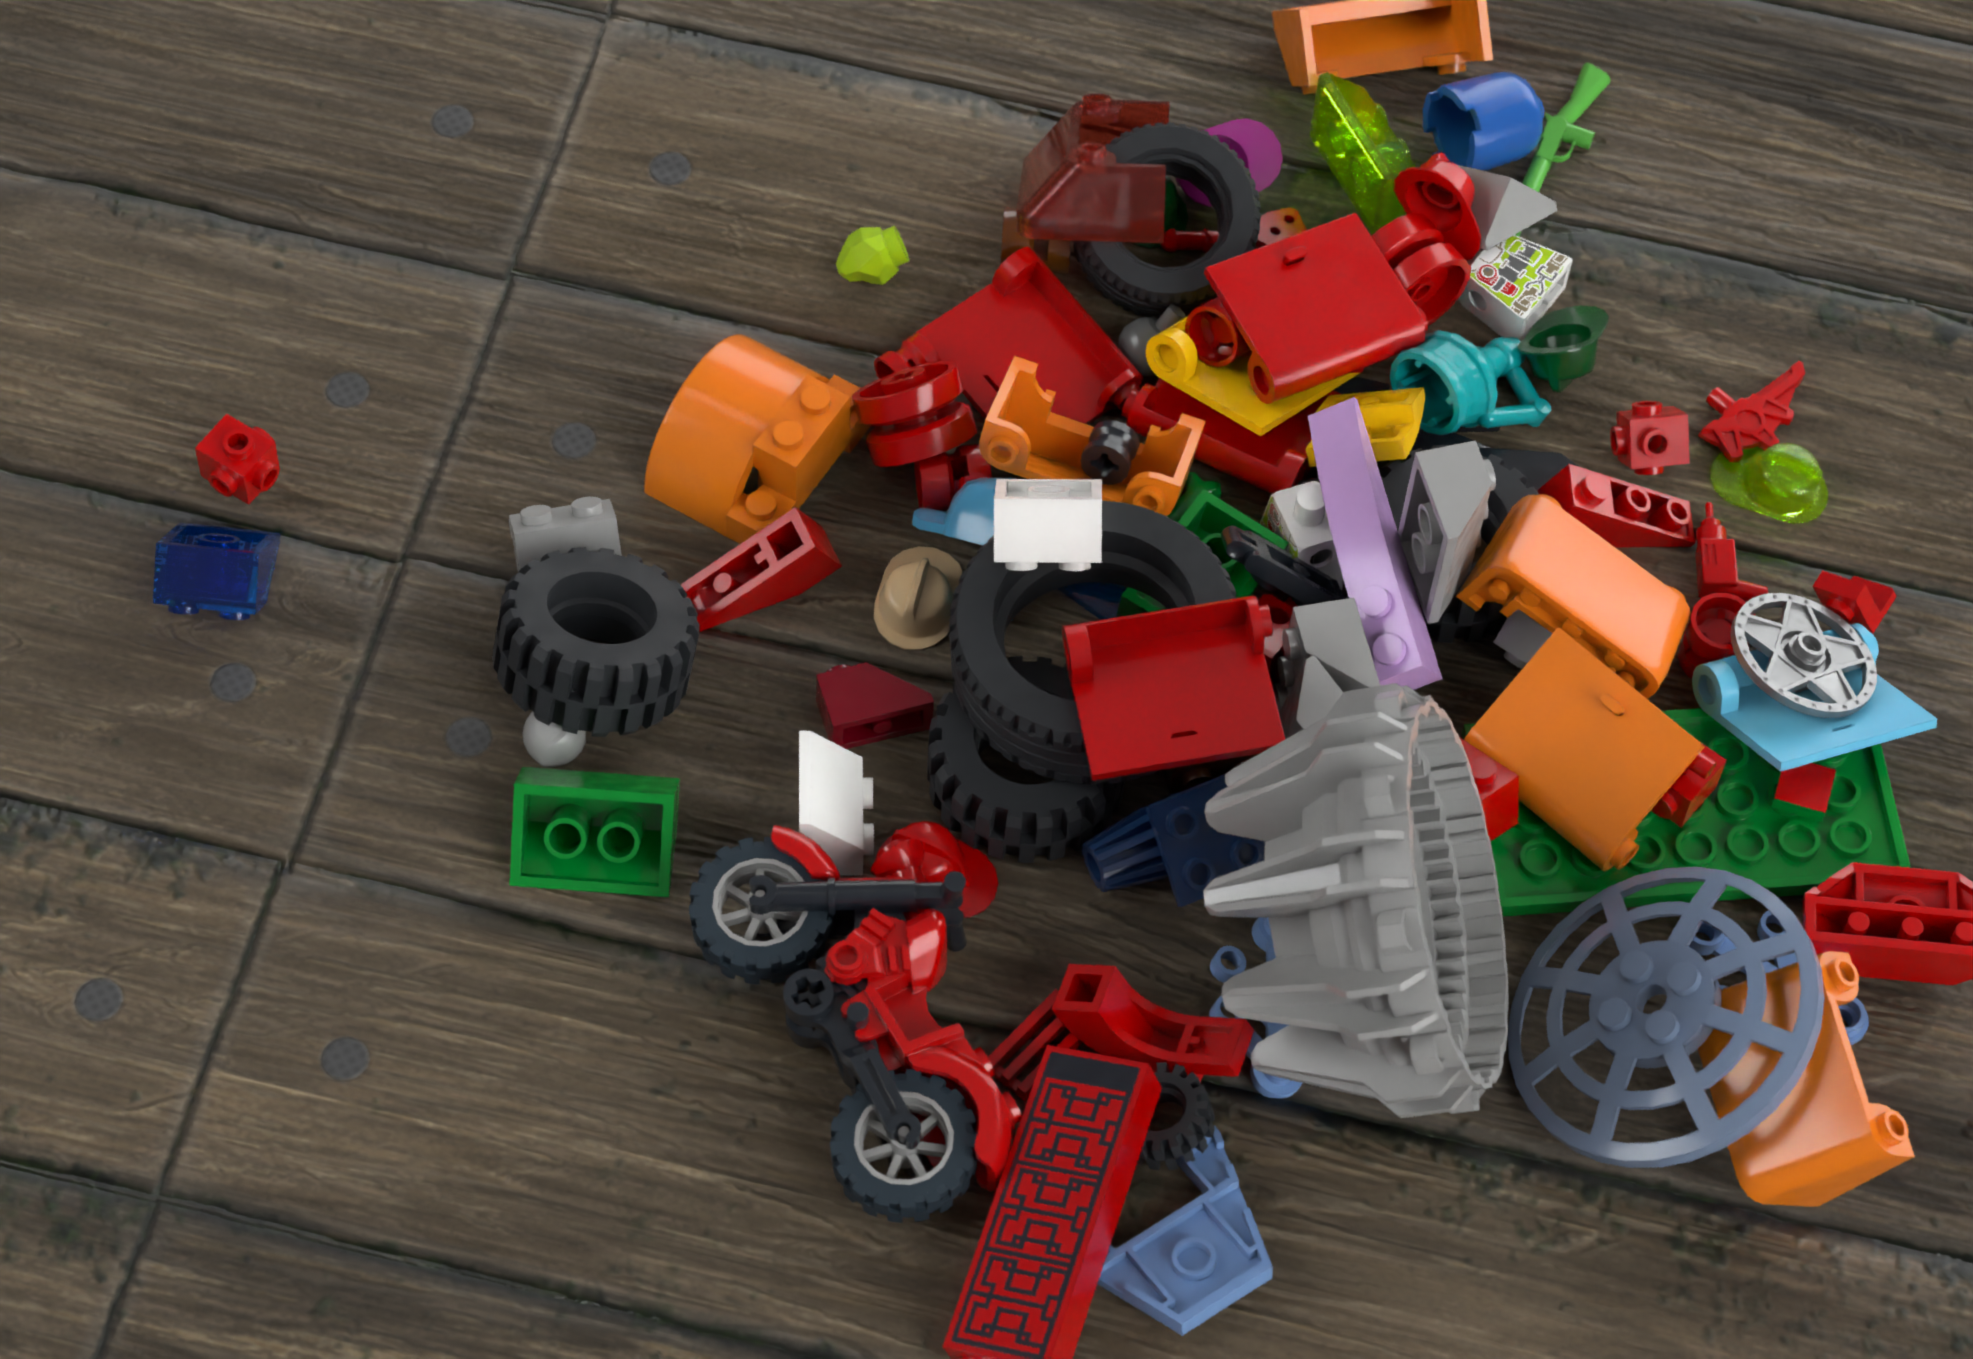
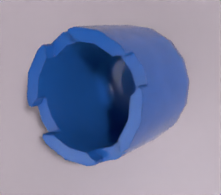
[1423,72,1544,171]

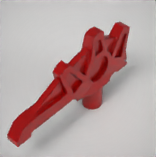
[1698,360,1805,462]

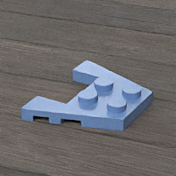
[1097,1126,1273,1336]

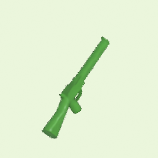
[1515,63,1610,237]

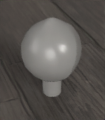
[522,711,586,768]

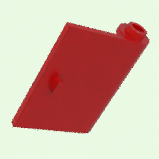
[1204,212,1428,404]
[915,246,1143,425]
[1122,378,1342,494]
[1062,595,1285,781]

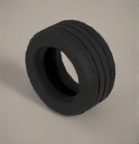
[1071,122,1261,318]

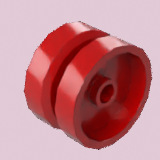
[1371,213,1471,326]
[852,361,977,467]

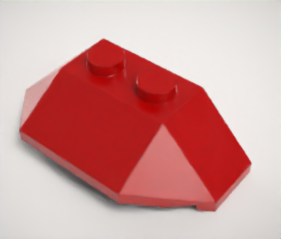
[1803,862,1973,985]

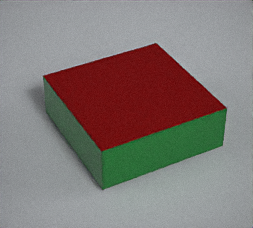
[1771,763,1836,822]

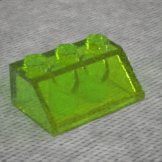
[1309,72,1416,235]

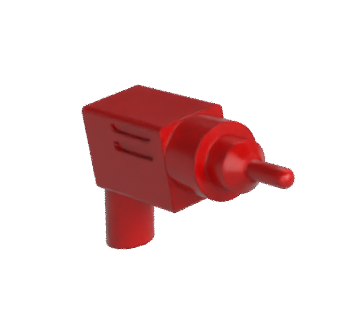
[1695,502,1768,602]

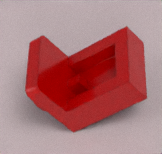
[1812,570,1896,634]

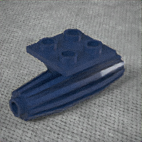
[1082,774,1265,907]

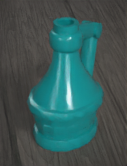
[1390,330,1551,435]

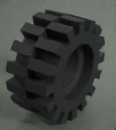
[1137,1062,1215,1171]

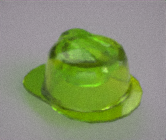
[1710,442,1828,524]

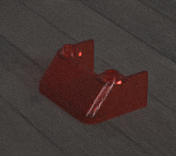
[1016,93,1170,243]

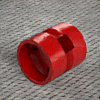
[1185,296,1251,367]
[914,443,992,512]
[1678,593,1756,679]

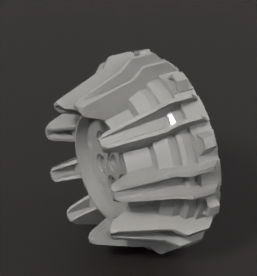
[1203,683,1508,1118]

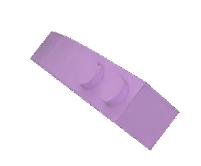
[1308,397,1442,690]

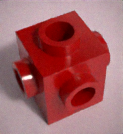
[1610,401,1690,475]
[195,414,280,505]

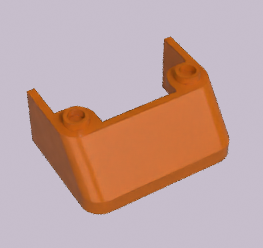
[1272,0,1493,94]

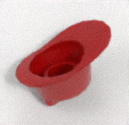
[1394,152,1481,261]
[875,821,999,918]

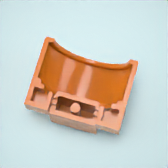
[644,334,871,544]

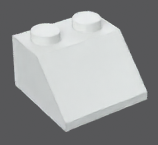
[994,479,1102,571]
[799,731,874,875]

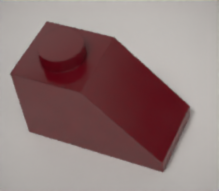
[816,662,934,749]

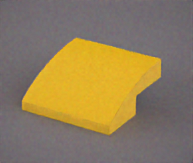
[1306,387,1426,467]

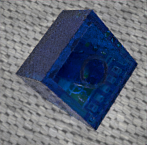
[153,522,280,620]

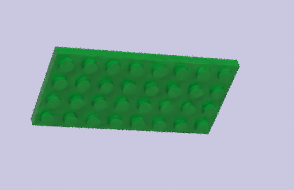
[1461,708,1911,917]

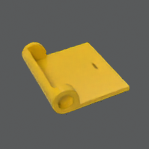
[1146,316,1359,436]

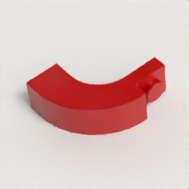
[1052,964,1254,1083]

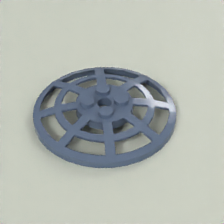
[1508,867,1825,1168]

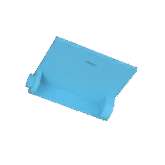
[1692,623,1937,772]

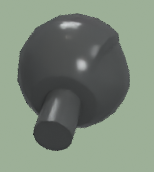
[1117,304,1186,377]

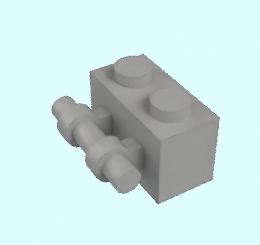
[508,496,622,572]

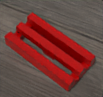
[988,989,1083,1101]

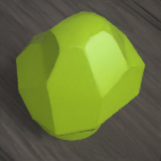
[836,225,910,285]

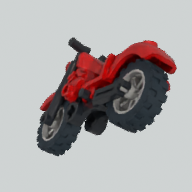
[689,825,1022,1223]

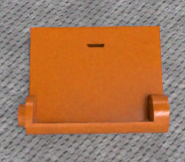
[1464,627,1704,871]

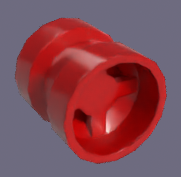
[874,333,941,379]

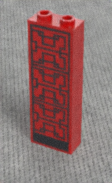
[942,1045,1162,1359]

